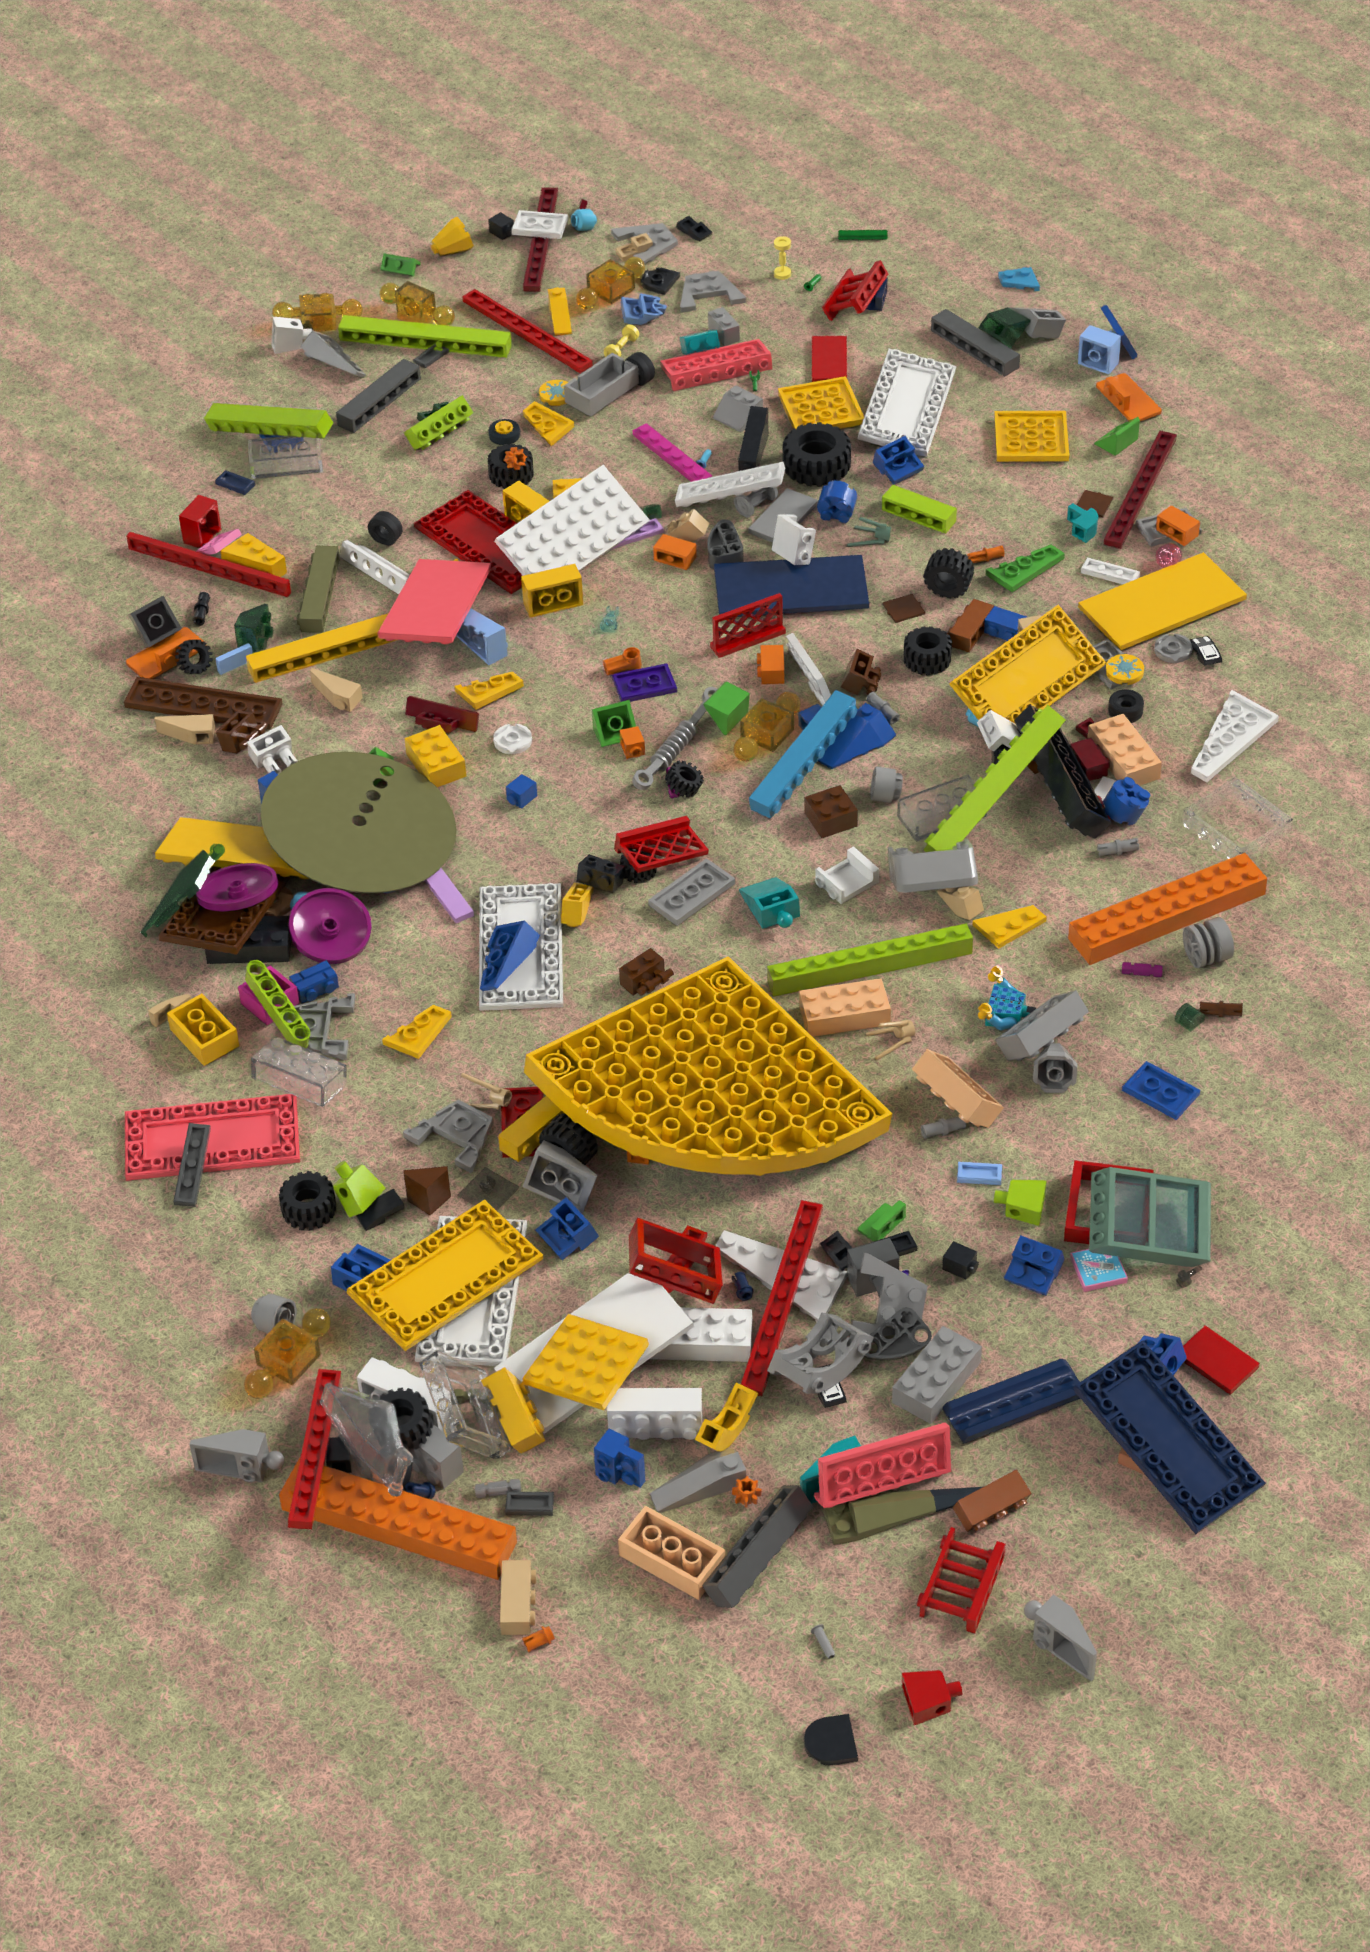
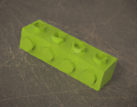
[403,395,474,450]

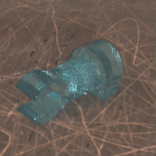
[600,605,619,633]

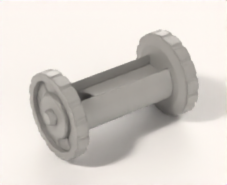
[734,487,778,518]

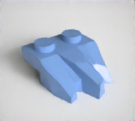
[620,294,667,325]

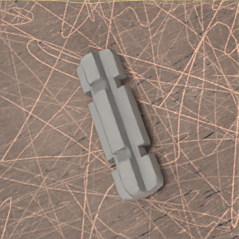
[475,1479,521,1498]

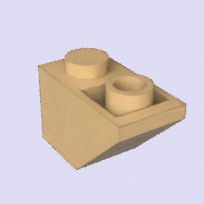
[666,509,709,542]
[937,886,984,920]

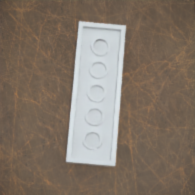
[675,462,785,507]

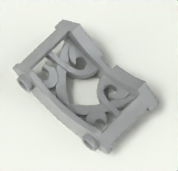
[767,1312,873,1394]

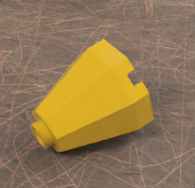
[430,216,474,256]

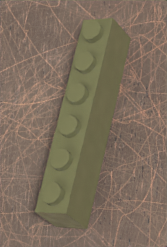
[297,545,340,633]

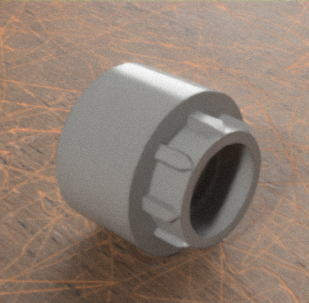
[870,766,903,803]
[251,1294,297,1337]

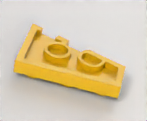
[523,401,575,446]
[454,671,524,710]
[382,1005,452,1059]

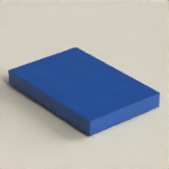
[1101,304,1138,359]
[1122,1061,1201,1120]

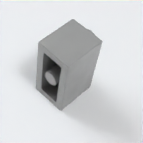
[708,307,740,346]

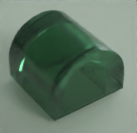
[640,503,662,520]
[1175,1003,1205,1032]

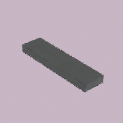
[173,1123,211,1207]

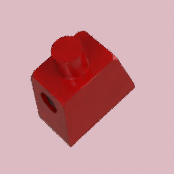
[901,1670,963,1725]

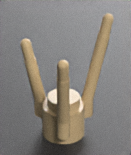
[866,1020,915,1060]
[461,1073,512,1110]

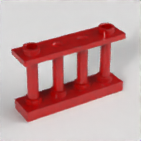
[822,260,889,321]
[917,1527,1006,1634]

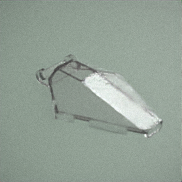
[320,1383,413,1496]

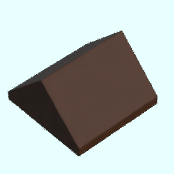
[403,1166,451,1215]

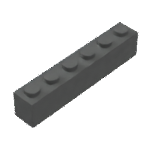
[931,309,1020,377]
[336,359,421,433]
[702,1485,813,1608]

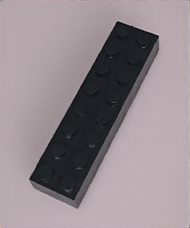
[1014,705,1111,839]

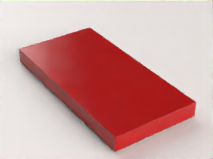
[812,336,847,382]
[501,1087,544,1158]

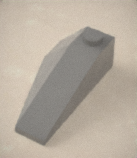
[301,330,366,377]
[650,1448,746,1513]

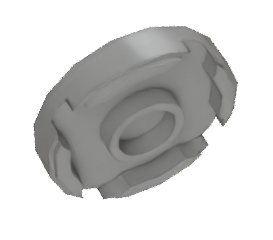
[1154,634,1193,663]

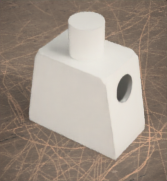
[271,317,312,354]

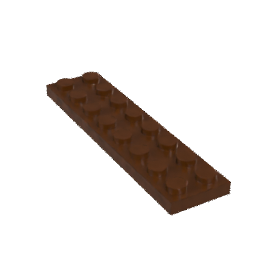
[124,677,283,730]

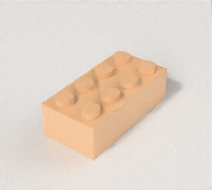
[1088,714,1162,786]
[799,978,891,1037]
[912,1049,1004,1128]
[618,1506,725,1600]

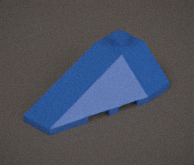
[818,703,896,769]
[480,920,540,991]

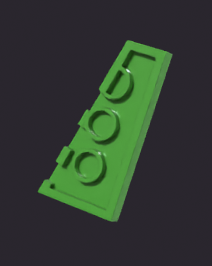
[985,545,1065,592]

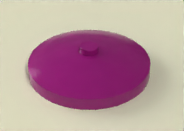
[195,863,278,911]
[289,888,372,964]

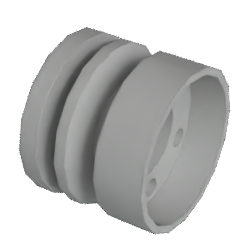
[1182,917,1234,968]

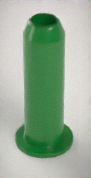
[804,274,821,291]

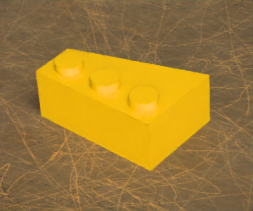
[220,533,287,577]
[481,1367,545,1453]

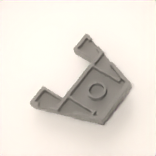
[611,223,678,268]
[680,271,746,313]
[285,993,356,1060]
[403,1100,493,1173]
[849,1252,928,1341]

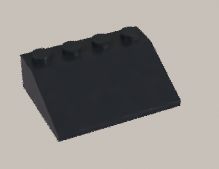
[205,916,292,964]

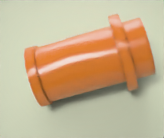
[522,1626,555,1653]

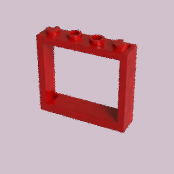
[1064,1160,1154,1246]
[629,1217,723,1304]

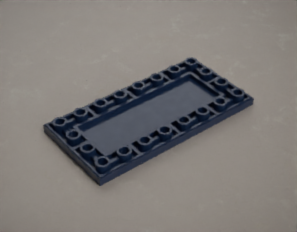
[714,555,870,617]
[1073,1340,1266,1534]

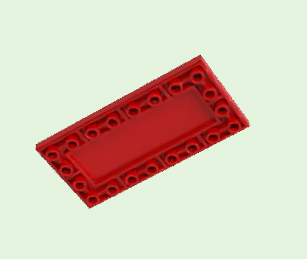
[413,490,523,594]

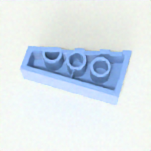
[456,608,508,665]

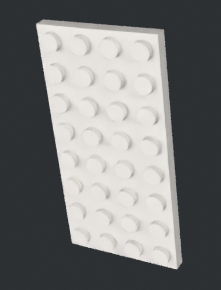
[494,465,650,576]

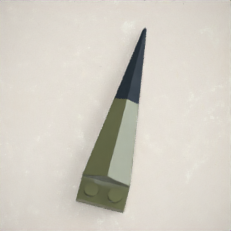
[822,1487,982,1545]

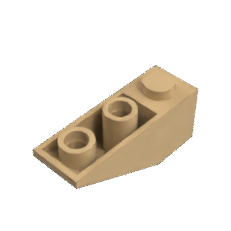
[155,714,215,745]

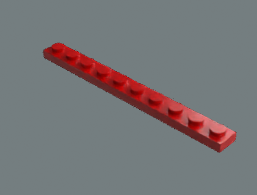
[462,289,593,374]
[126,532,291,598]
[741,1200,823,1397]
[288,1369,341,1530]

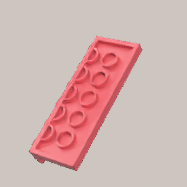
[660,339,772,391]
[814,1423,951,1508]

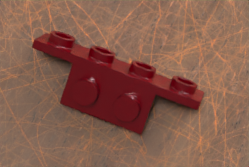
[405,696,479,734]

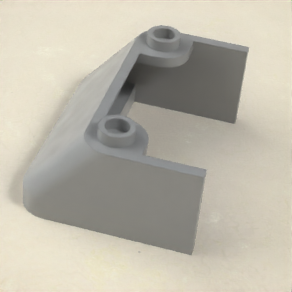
[887,839,978,893]

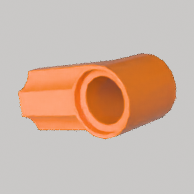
[602,647,642,676]

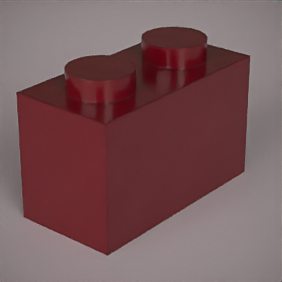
[1070,737,1110,781]

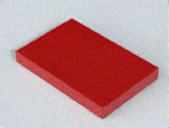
[1183,1325,1260,1395]

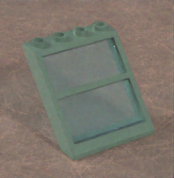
[1089,1167,1211,1267]

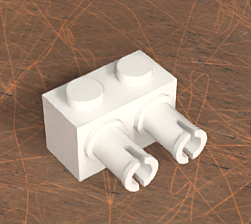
[247,725,298,774]

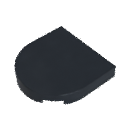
[640,267,680,295]
[804,1714,858,1766]

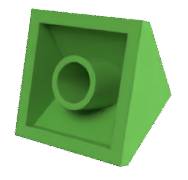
[1094,417,1140,456]
[703,682,750,735]
[592,700,636,747]

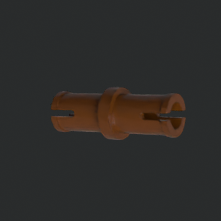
[1200,1001,1243,1018]

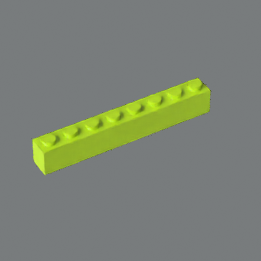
[204,403,333,439]

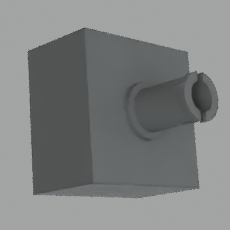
[128,596,182,648]
[847,1238,900,1298]

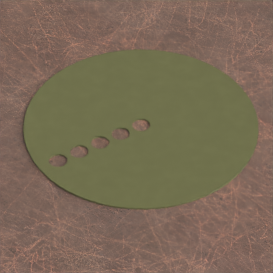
[260,752,456,893]

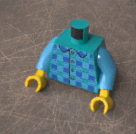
[978,966,1036,1031]

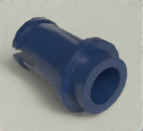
[731,1272,754,1301]
[405,1482,436,1499]

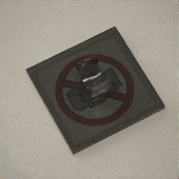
[458,1167,519,1211]

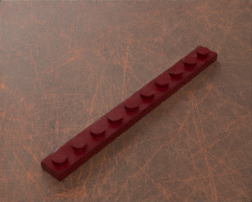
[523,187,558,292]
[1103,431,1177,549]

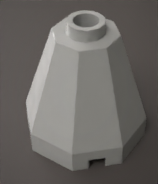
[1033,1043,1077,1093]

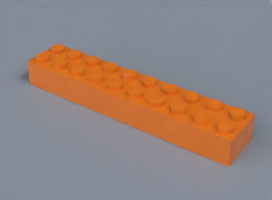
[1068,853,1267,965]
[279,1458,517,1580]

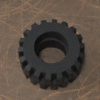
[487,444,534,489]
[923,548,974,599]
[903,626,952,675]
[539,1114,598,1165]
[279,1171,337,1230]
[370,1387,433,1453]

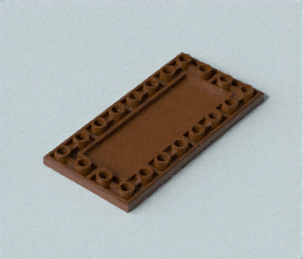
[159,866,291,955]

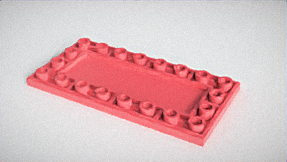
[378,559,491,644]
[125,1093,300,1181]

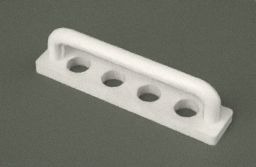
[340,540,410,594]

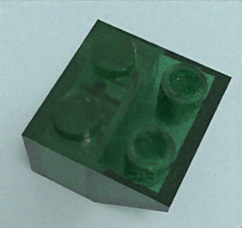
[978,307,1031,349]
[234,604,274,653]

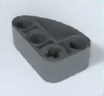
[707,519,744,569]
[864,1307,932,1361]

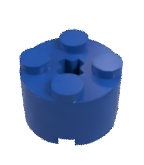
[817,481,858,523]
[1102,777,1150,825]

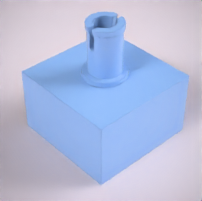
[1078,325,1121,374]

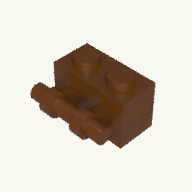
[841,649,882,695]
[216,710,268,753]
[619,948,674,996]

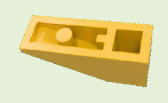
[548,287,572,336]
[561,882,594,927]

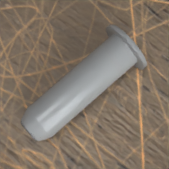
[811,1624,835,1659]

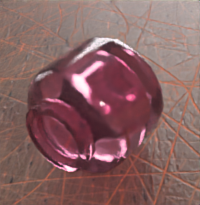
[1155,543,1182,568]

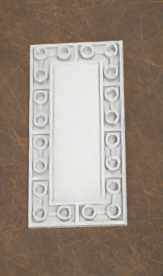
[857,349,956,457]
[479,883,563,1011]
[415,1216,527,1366]
[494,1265,695,1434]

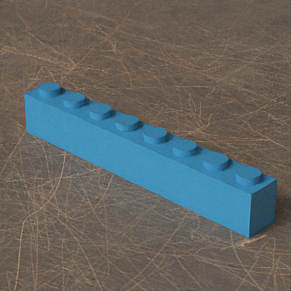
[749,690,857,819]

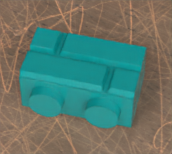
[679,330,720,355]

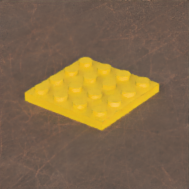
[778,376,864,429]
[994,411,1069,462]
[522,1314,649,1410]

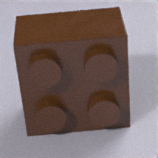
[804,785,858,838]

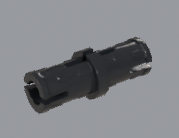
[193,592,210,626]

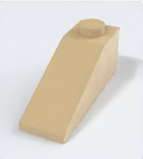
[310,668,363,712]

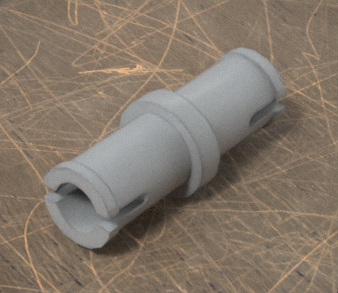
[866,692,900,724]
[1097,838,1140,857]
[920,1117,966,1139]

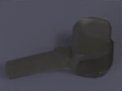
[1176,1265,1202,1288]

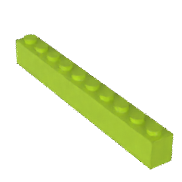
[338,315,512,358]
[923,705,1066,852]
[767,923,973,997]

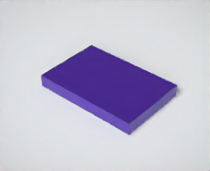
[612,663,677,702]

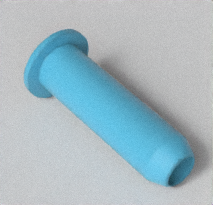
[696,449,712,469]

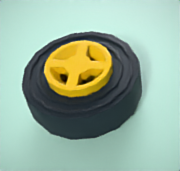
[488,419,520,445]

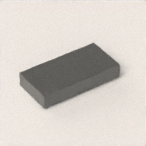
[413,343,449,368]
[505,1492,554,1516]

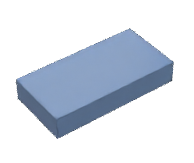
[215,643,253,675]
[957,1162,1002,1185]

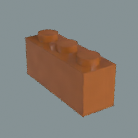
[947,599,994,652]
[953,1469,1032,1532]

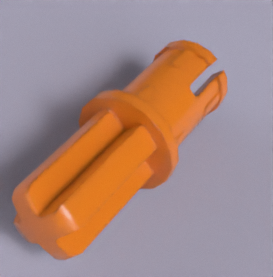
[967,545,1005,563]

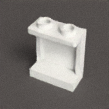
[772,515,816,565]
[977,710,1021,751]
[815,846,879,904]

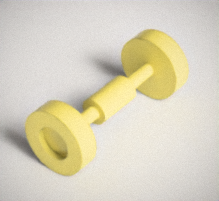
[774,236,791,280]
[604,324,639,357]

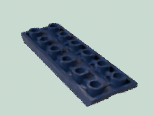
[942,1358,1081,1444]

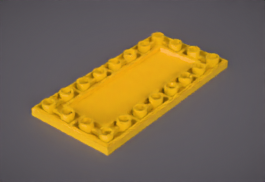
[1078,552,1247,650]
[949,605,1107,724]
[155,817,309,879]
[347,1199,543,1351]

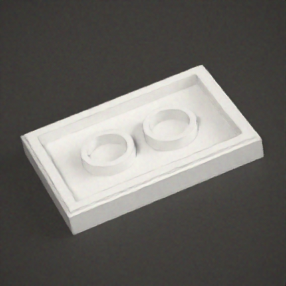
[512,210,568,239]

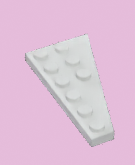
[786,633,831,706]
[1191,690,1279,782]
[715,1230,847,1322]

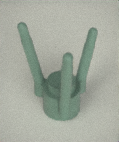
[847,517,891,547]

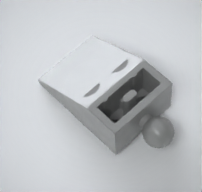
[189,1429,285,1482]
[1024,1594,1097,1681]

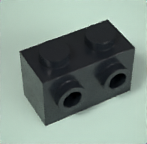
[576,854,625,893]

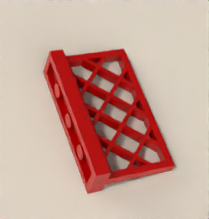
[710,593,786,658]
[614,816,709,873]

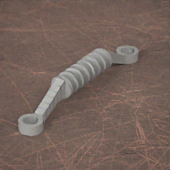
[632,687,717,790]

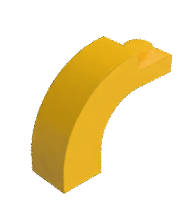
[695,1382,758,1452]

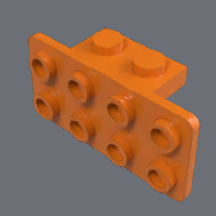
[1096,373,1162,421]
[126,627,207,679]

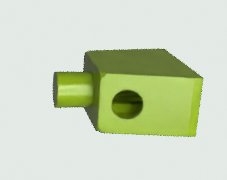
[333,1161,386,1217]
[994,1180,1047,1226]

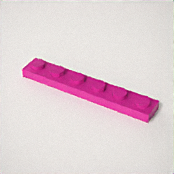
[632,423,712,482]

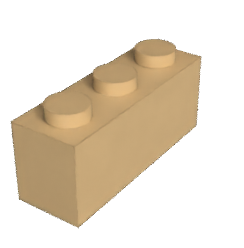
[500,1560,537,1635]

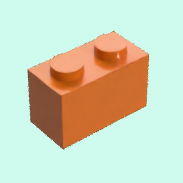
[1156,505,1200,546]
[653,534,697,570]
[757,645,784,684]

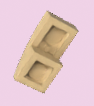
[616,233,653,262]
[148,994,192,1027]

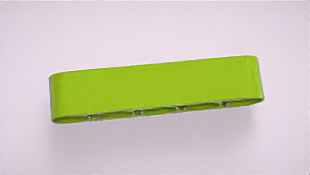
[245,960,310,1051]

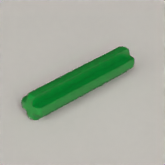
[838,230,888,240]

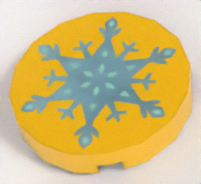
[539,380,568,406]
[1106,654,1145,685]

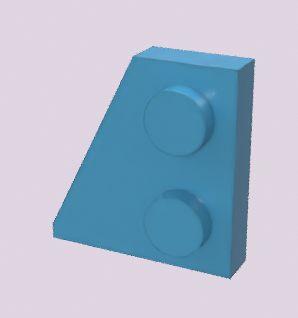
[998,267,1040,291]

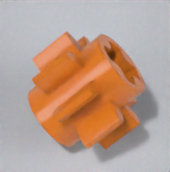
[504,447,527,470]
[732,1476,762,1508]

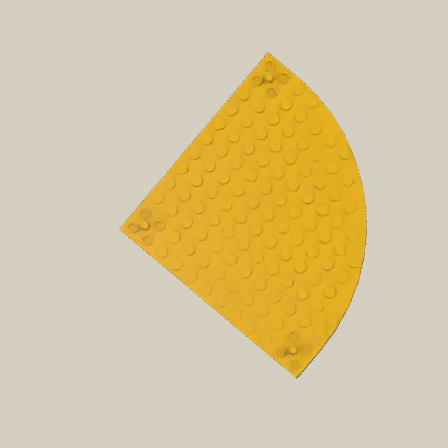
[524,957,892,1176]

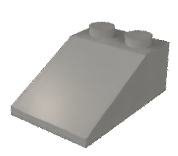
[523,1140,598,1214]

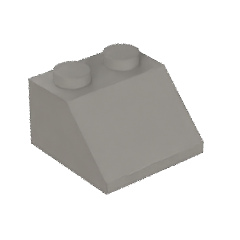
[713,385,763,432]

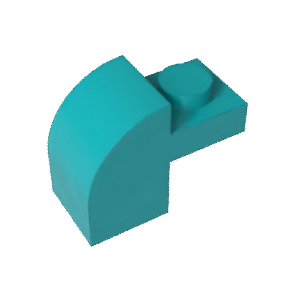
[1067,503,1098,543]

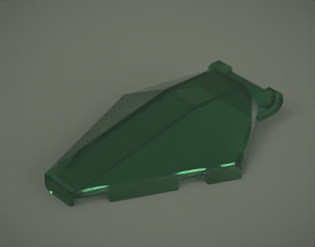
[139,844,225,938]

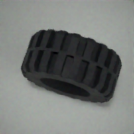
[782,422,851,487]

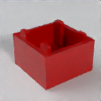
[179,494,222,548]

